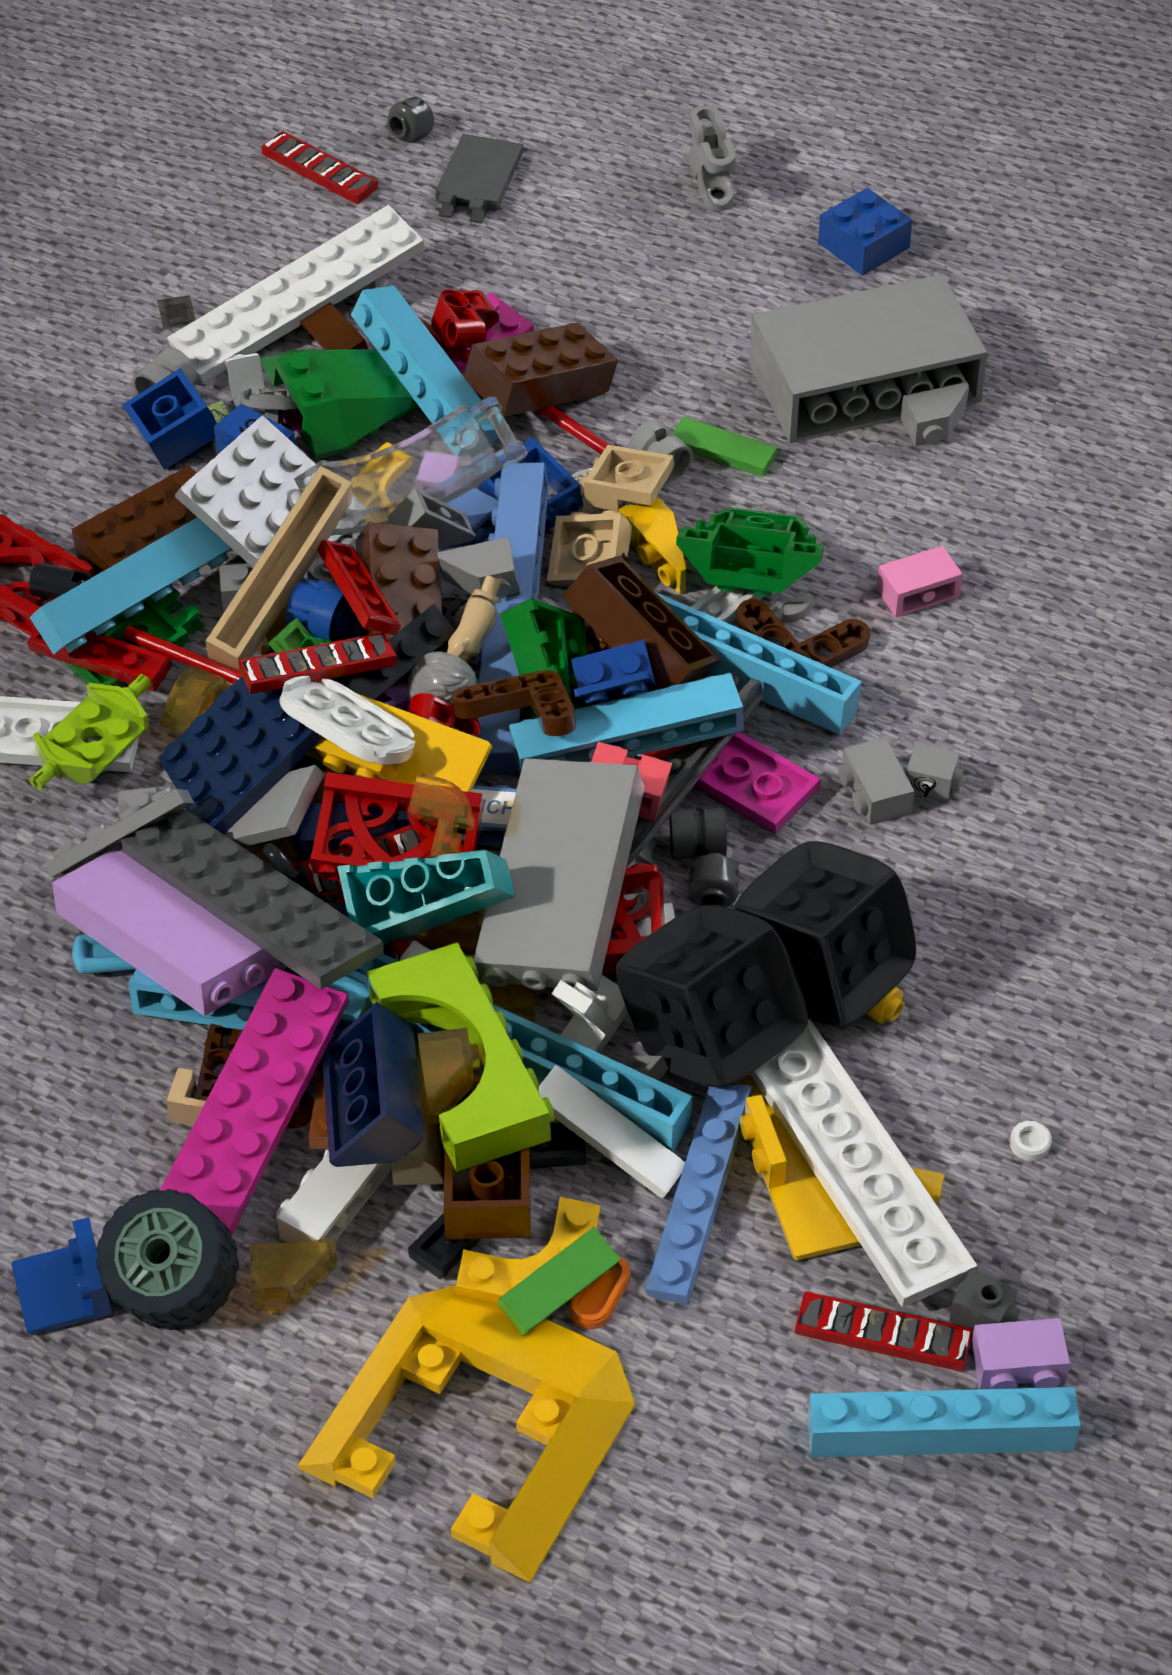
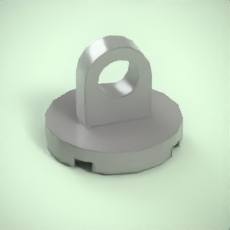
[240,387,298,426]

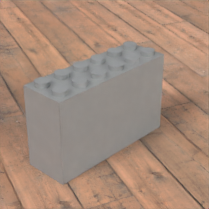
[749,274,988,443]

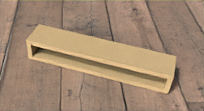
[206,466,352,670]

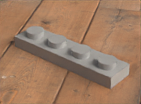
[45,786,195,877]

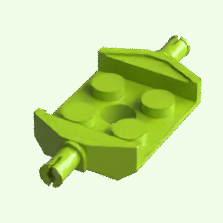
[29,674,151,790]

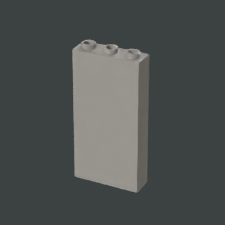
[473,758,645,991]

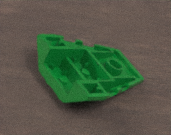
[260,349,419,460]
[676,507,824,596]

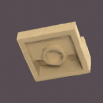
[580,445,674,511]
[547,510,632,587]

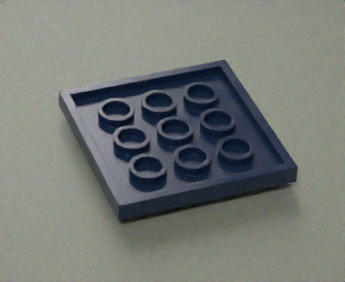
[158,654,324,834]

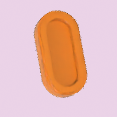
[570,1255,630,1329]

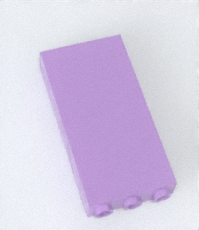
[52,845,288,1016]

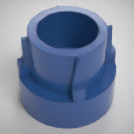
[285,578,357,642]

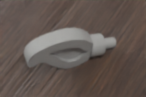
[771,593,813,622]

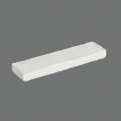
[538,1065,685,1198]

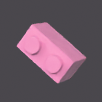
[877,546,963,617]

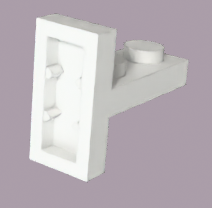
[552,975,628,1053]

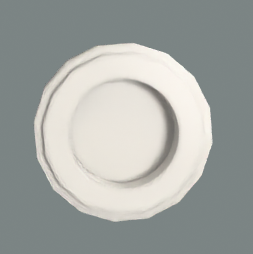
[1010,1121,1052,1161]

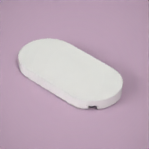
[280,676,415,765]

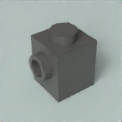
[949,1269,1020,1332]

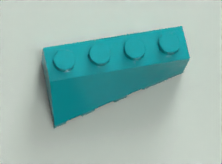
[337,850,515,946]

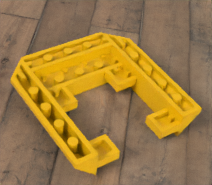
[298,1285,635,1583]

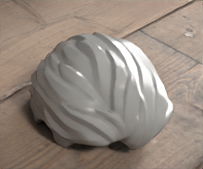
[406,652,477,705]

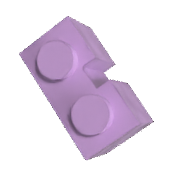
[971,1318,1070,1389]

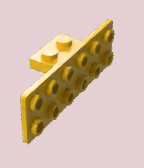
[305,681,492,792]
[735,1075,861,1261]

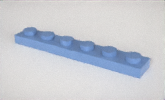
[646,1083,752,1305]

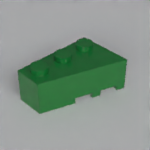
[500,598,590,719]

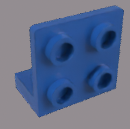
[571,640,656,706]
[11,1217,112,1335]

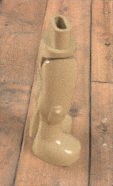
[447,575,502,663]

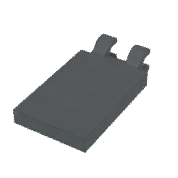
[436,134,524,224]

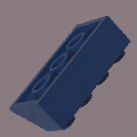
[322,1002,425,1167]

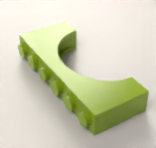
[366,942,555,1172]

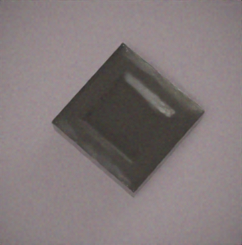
[157,295,195,330]

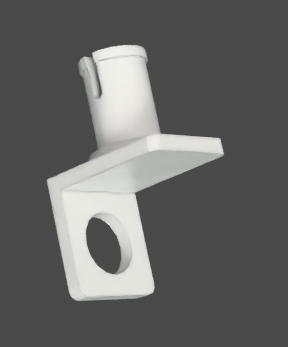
[226,353,265,413]

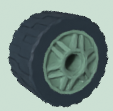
[96,1189,239,1330]

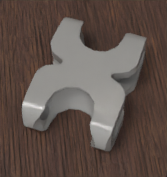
[689,106,735,211]

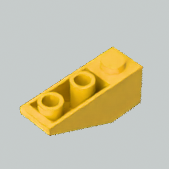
[618,497,686,595]

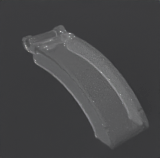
[294,397,528,535]

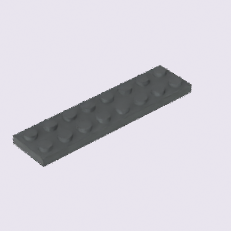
[121,809,384,990]

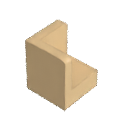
[166,1068,206,1125]

